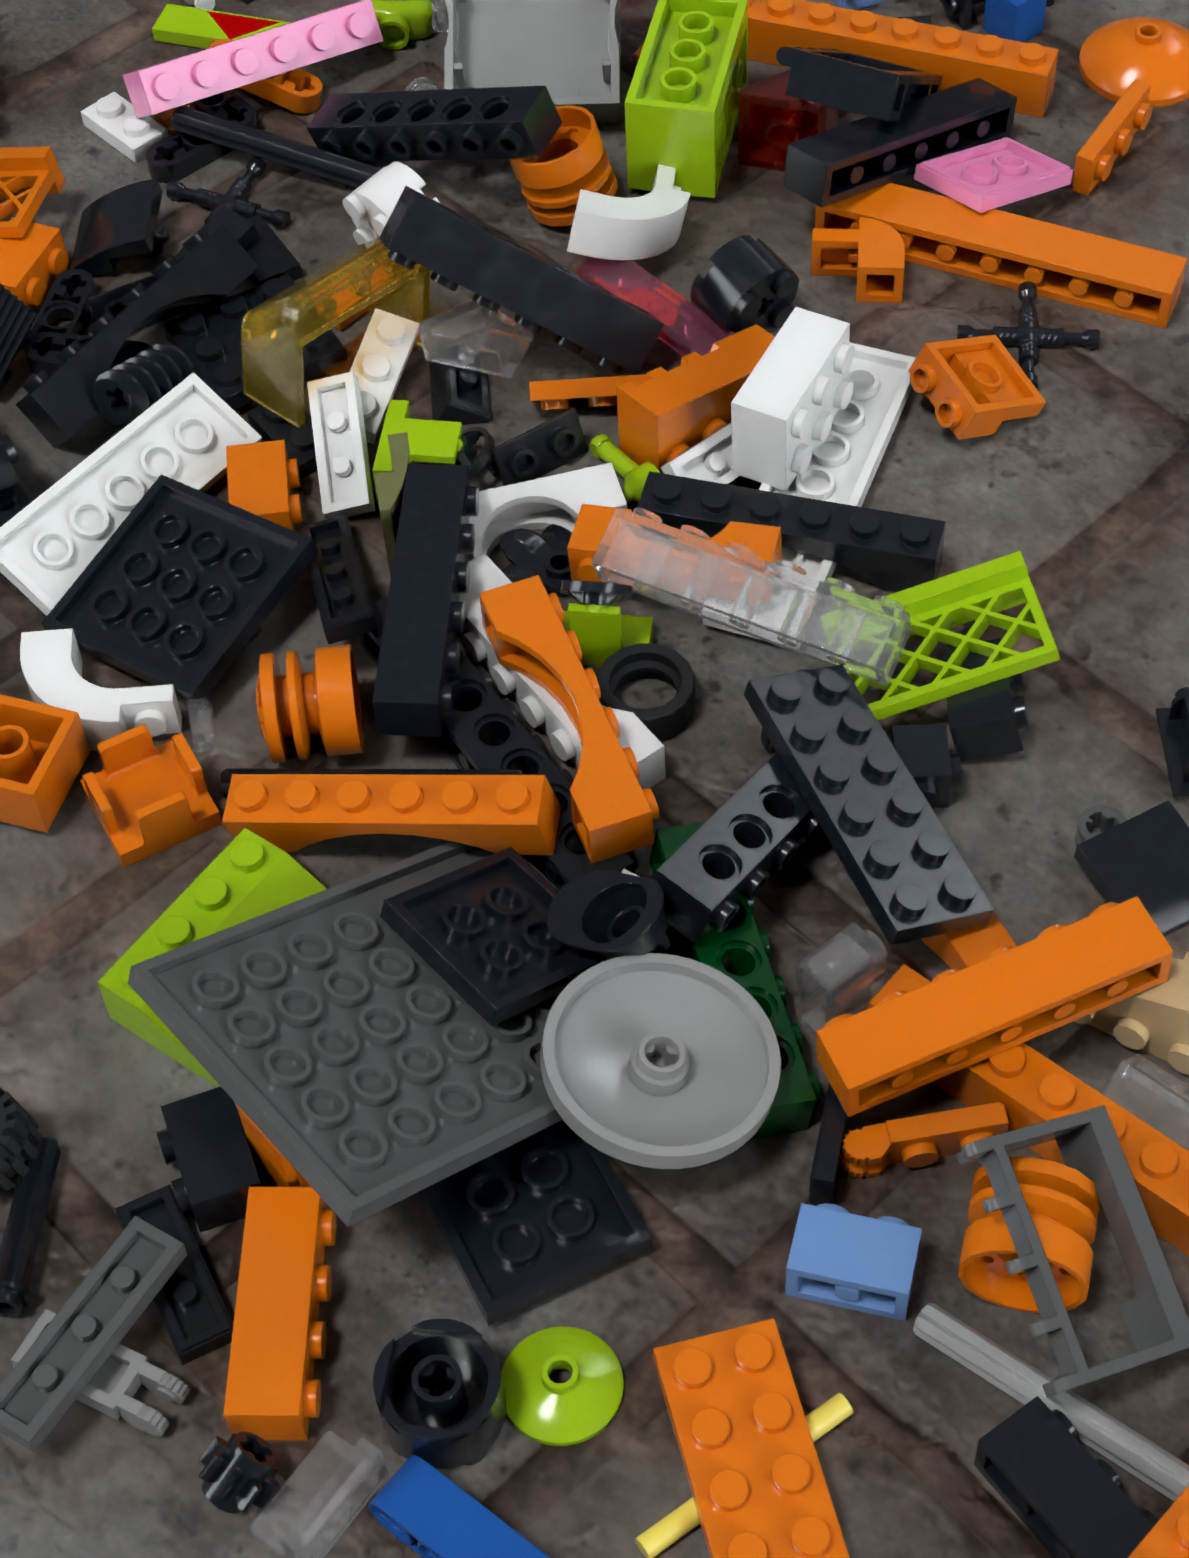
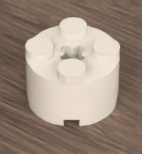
[342,161,440,270]

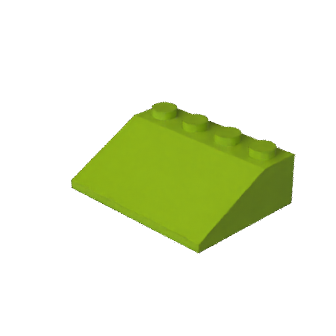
[97,828,327,1087]

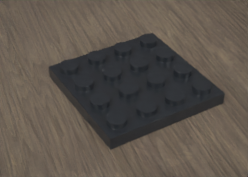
[41,474,318,706]

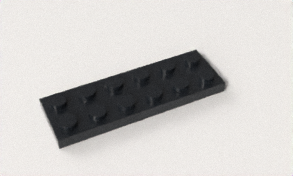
[744,664,995,946]

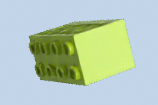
[625,0,748,198]

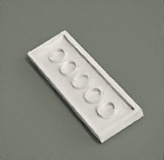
[0,372,262,616]

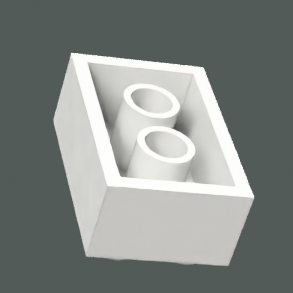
[731,307,854,491]

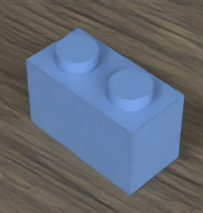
[785,1203,922,1322]

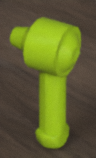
[589,434,660,504]

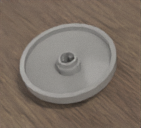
[540,953,781,1169]

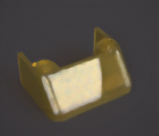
[241,238,430,428]

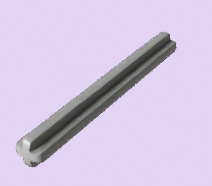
[913,1303,1189,1502]

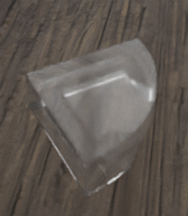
[186,695,216,753]

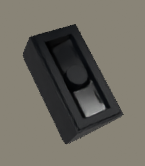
[429,338,491,425]

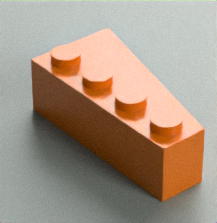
[616,324,775,474]

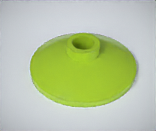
[501,1326,624,1446]

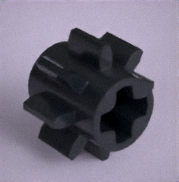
[198,1432,280,1514]

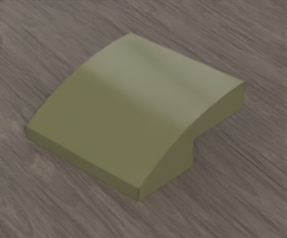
[374,432,412,578]

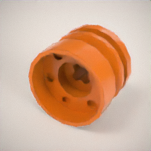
[509,105,618,227]
[256,644,364,763]
[958,1157,1100,1313]

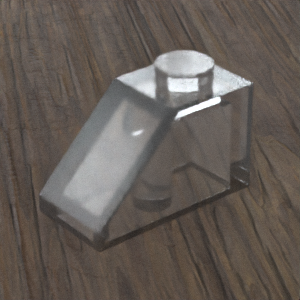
[419,300,534,378]

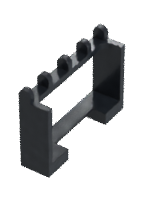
[776,46,943,121]

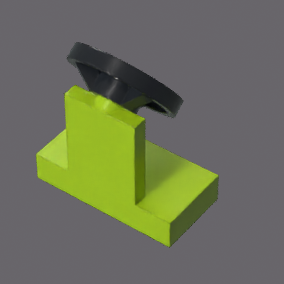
[372,399,495,503]
[559,581,653,666]

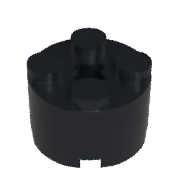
[690,235,799,338]
[373,1319,506,1469]

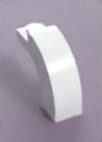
[567,164,691,260]
[20,628,182,752]

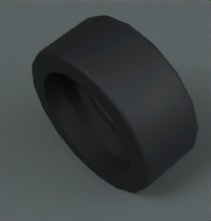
[597,643,695,742]

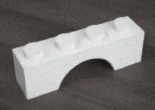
[464,462,627,562]

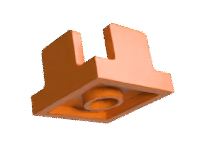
[80,724,222,868]

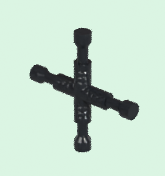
[166,157,291,229]
[957,281,1100,389]

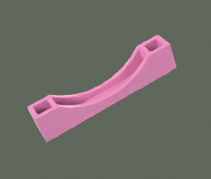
[123,0,383,118]

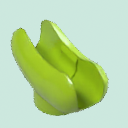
[360,0,437,50]

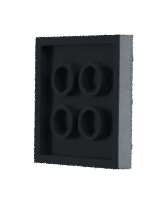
[163,274,348,410]
[380,847,607,1026]
[420,1120,652,1326]

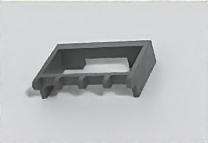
[956,1105,1189,1397]

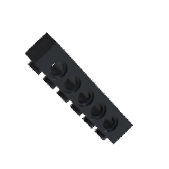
[307,86,562,162]
[653,731,887,945]

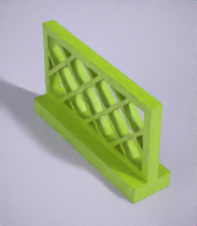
[820,551,1060,721]

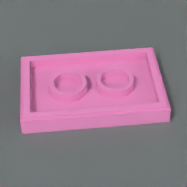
[914,137,1073,213]

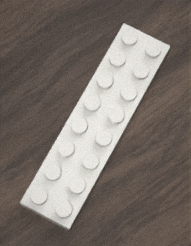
[703,342,916,650]

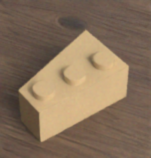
[1073,952,1189,1075]

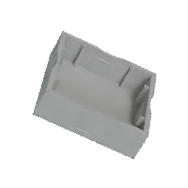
[444,0,621,123]

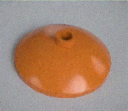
[1079,16,1189,107]

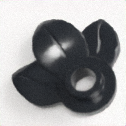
[499,524,572,597]

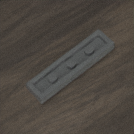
[0,1216,187,1453]

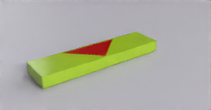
[152,3,291,49]

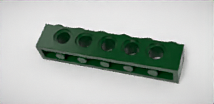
[649,822,820,1140]

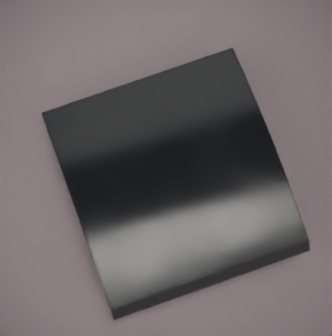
[70,178,163,276]
[1074,800,1189,937]

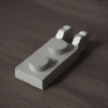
[11,1309,190,1437]

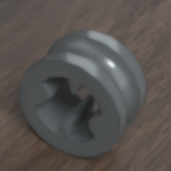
[1075,805,1126,847]

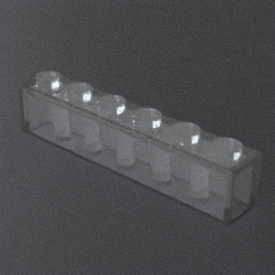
[591,507,912,686]

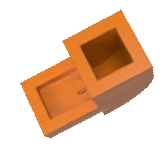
[811,217,905,303]

